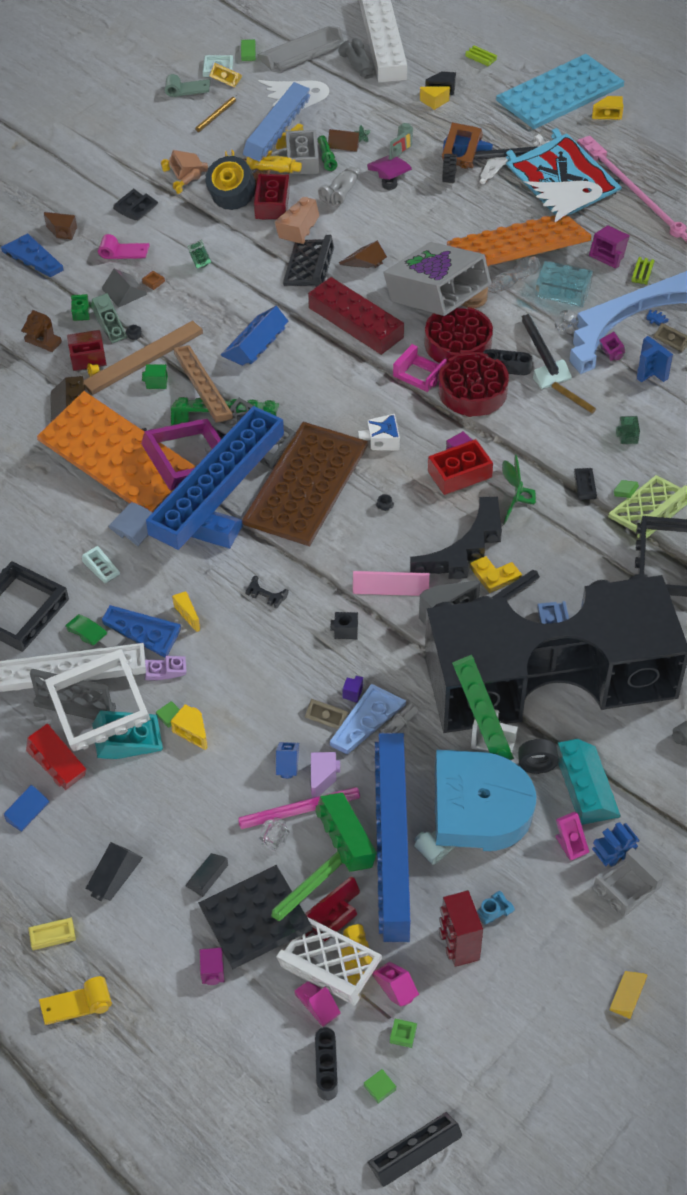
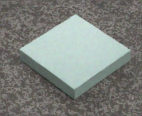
[203,55,234,77]

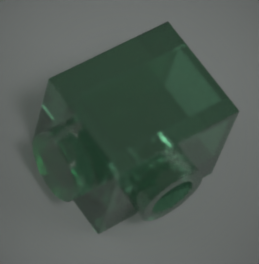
[187,239,211,268]
[616,416,640,444]

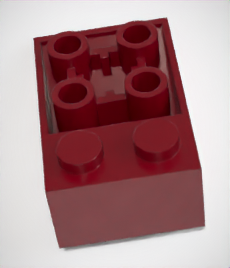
[67,330,107,371]

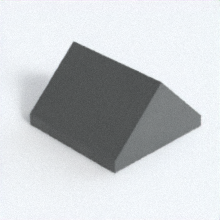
[102,268,147,308]

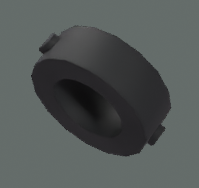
[381,177,398,190]

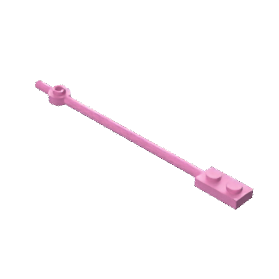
[577,135,687,242]

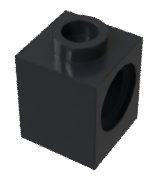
[330,612,358,640]

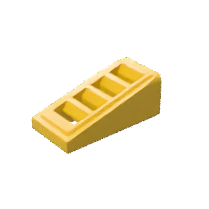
[172,591,200,632]

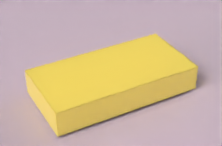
[28,917,76,950]

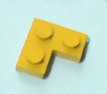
[470,556,522,594]

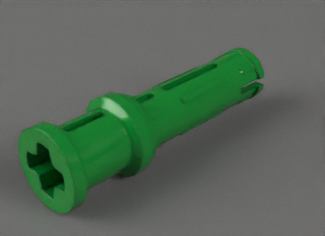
[317,135,338,171]

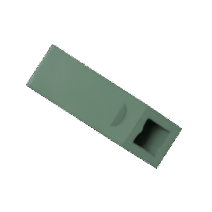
[91,293,127,344]

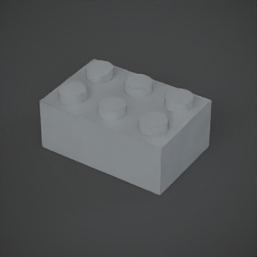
[286,130,319,175]

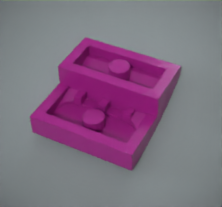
[367,155,412,180]

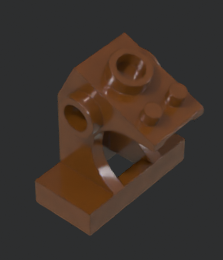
[21,310,62,352]

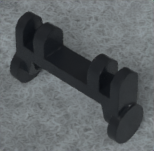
[245,575,289,608]

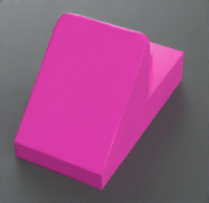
[555,812,590,860]
[295,981,341,1027]

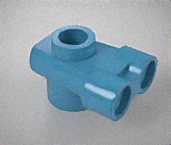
[477,890,515,925]

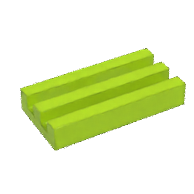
[465,45,497,66]
[631,257,655,285]

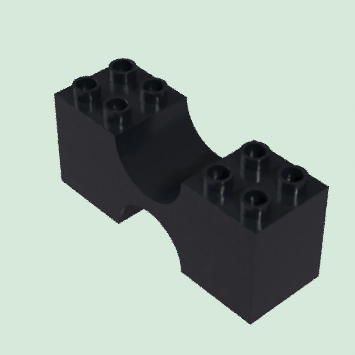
[424,574,687,733]

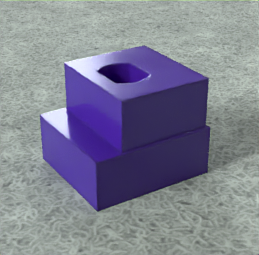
[342,675,363,703]

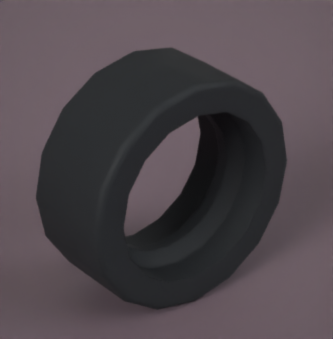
[518,739,558,774]

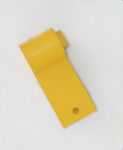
[39,976,112,1025]

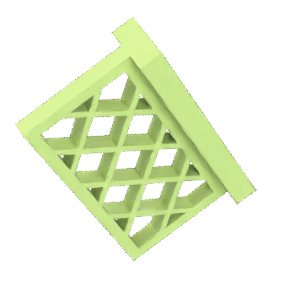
[609,475,687,538]

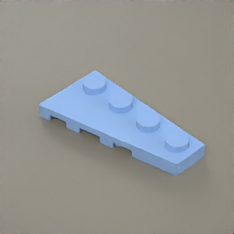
[330,684,406,755]

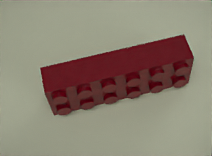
[308,277,404,355]

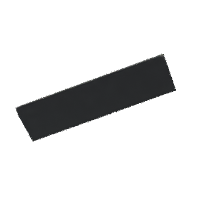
[367,1112,462,1187]

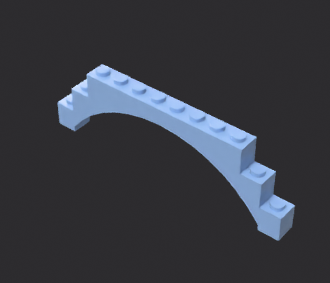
[569,271,687,374]

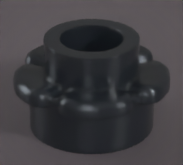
[125,324,142,340]
[376,494,394,511]

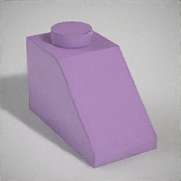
[311,752,340,798]

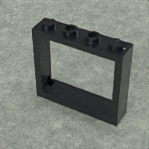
[635,516,687,597]
[0,561,69,652]

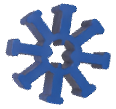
[592,822,640,867]

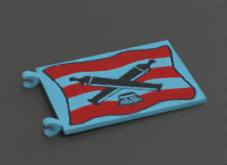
[506,128,622,216]

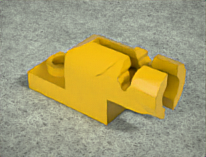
[339,924,373,995]

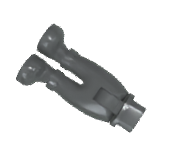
[338,38,375,79]

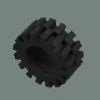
[442,154,457,183]

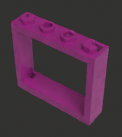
[141,418,221,491]

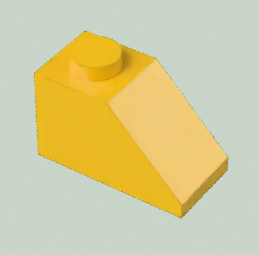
[592,96,623,120]
[171,704,208,750]

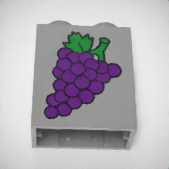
[383,242,491,316]

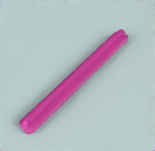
[238,787,360,829]

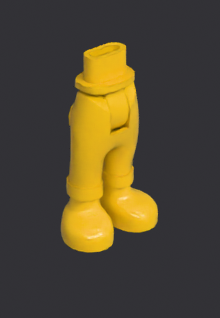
[246,156,302,173]

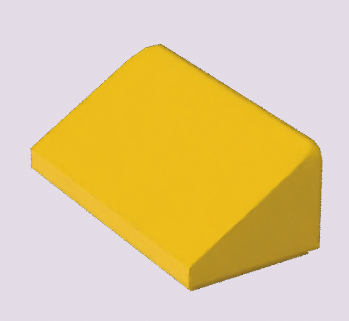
[209,62,242,88]
[609,971,648,1019]

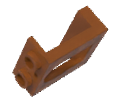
[442,122,483,169]

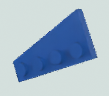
[1,233,64,277]
[102,605,181,658]

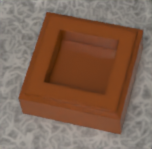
[142,271,165,290]

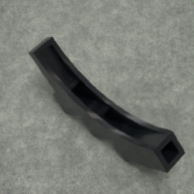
[410,496,502,579]

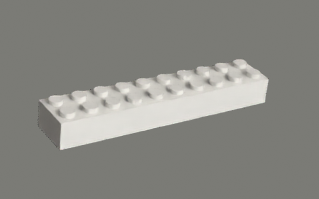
[359,0,407,83]

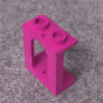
[393,344,447,392]

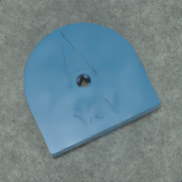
[434,750,536,851]

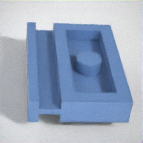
[537,601,569,624]

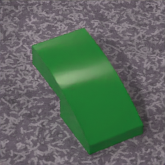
[65,614,107,646]

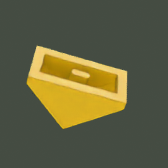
[420,87,450,110]

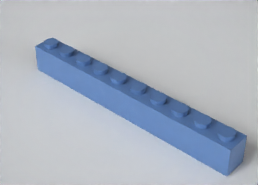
[243,82,311,162]

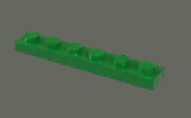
[452,655,514,760]

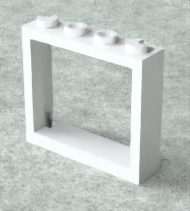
[45,649,151,751]

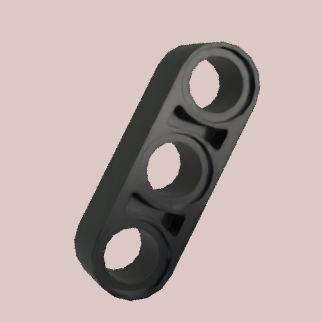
[483,349,532,375]
[315,1027,338,1101]

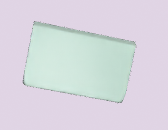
[533,359,572,389]

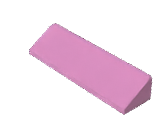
[353,571,430,596]

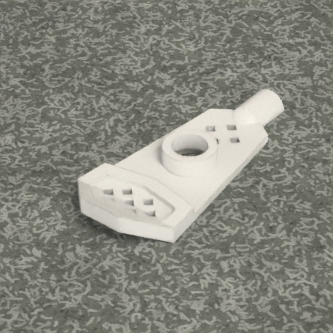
[479,157,508,184]

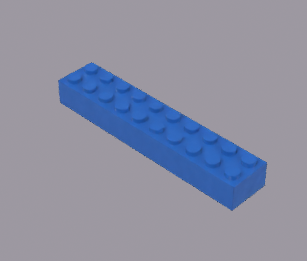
[146,406,284,550]
[375,733,411,942]

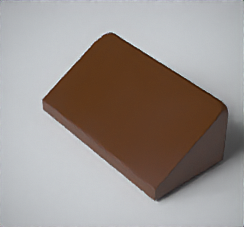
[328,129,359,152]

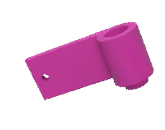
[98,234,150,259]

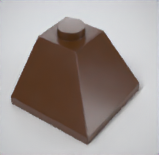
[339,240,387,268]

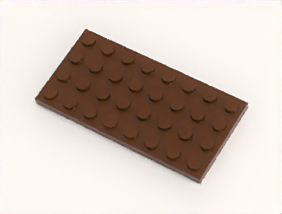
[242,421,368,547]

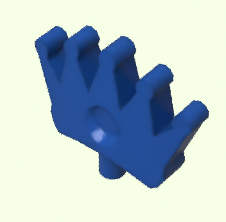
[646,310,669,326]

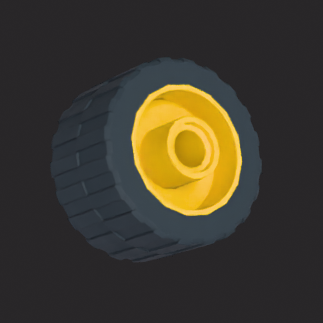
[205,156,256,210]

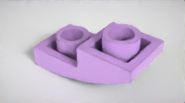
[145,656,186,680]

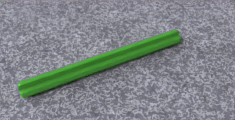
[271,851,343,921]

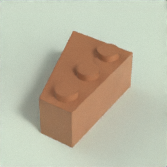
[275,197,320,244]

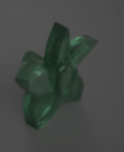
[354,125,371,142]

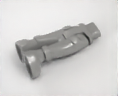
[318,166,360,207]

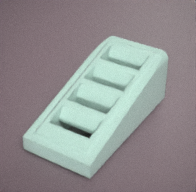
[82,546,120,583]

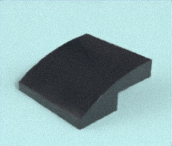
[113,188,158,221]

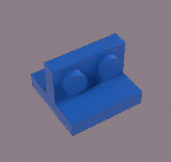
[637,336,673,383]

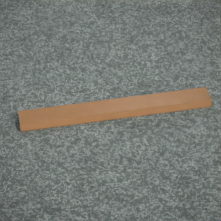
[84,320,203,395]
[173,345,233,423]

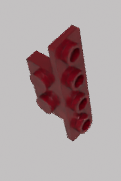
[301,876,360,942]

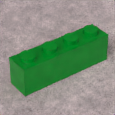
[316,792,377,872]

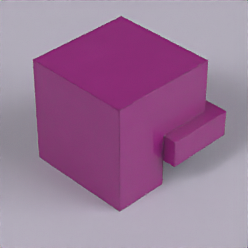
[589,225,630,269]

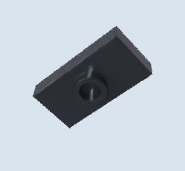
[574,468,597,500]

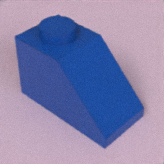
[276,742,300,779]

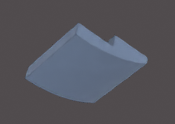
[108,502,152,546]

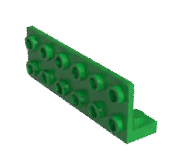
[171,397,279,426]

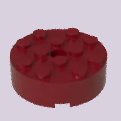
[424,307,493,364]
[438,352,509,417]

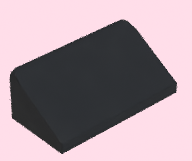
[186,853,228,897]

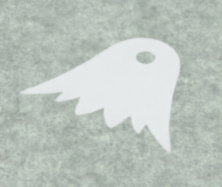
[258,80,329,110]
[523,181,602,222]

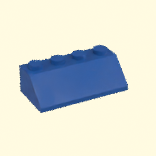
[220,306,288,366]
[191,511,243,549]

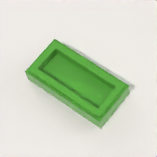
[241,39,256,61]

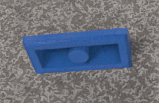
[4,785,49,832]

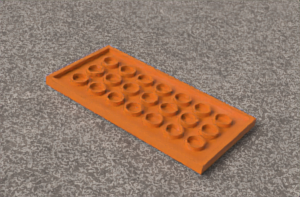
[447,215,591,266]
[37,391,195,513]

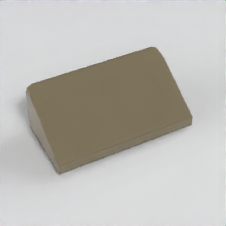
[653,323,687,352]
[305,698,350,729]

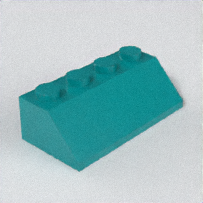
[557,739,621,825]

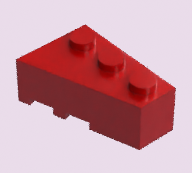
[26,723,86,790]

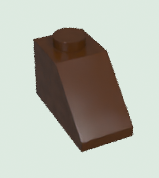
[44,212,77,240]

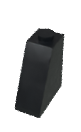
[85,842,143,902]

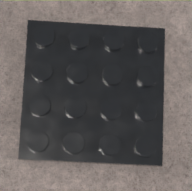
[198,865,313,970]

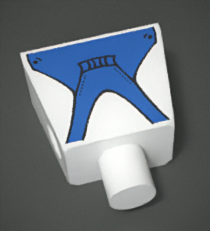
[358,414,400,451]

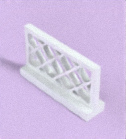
[276,917,382,1006]

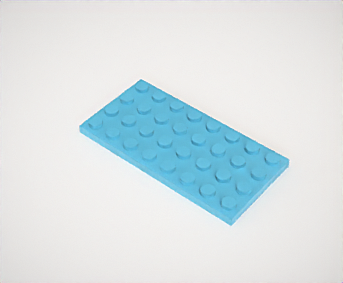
[496,54,625,129]

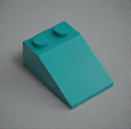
[92,710,163,759]

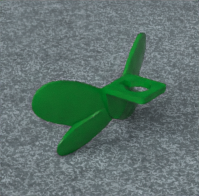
[502,454,536,525]

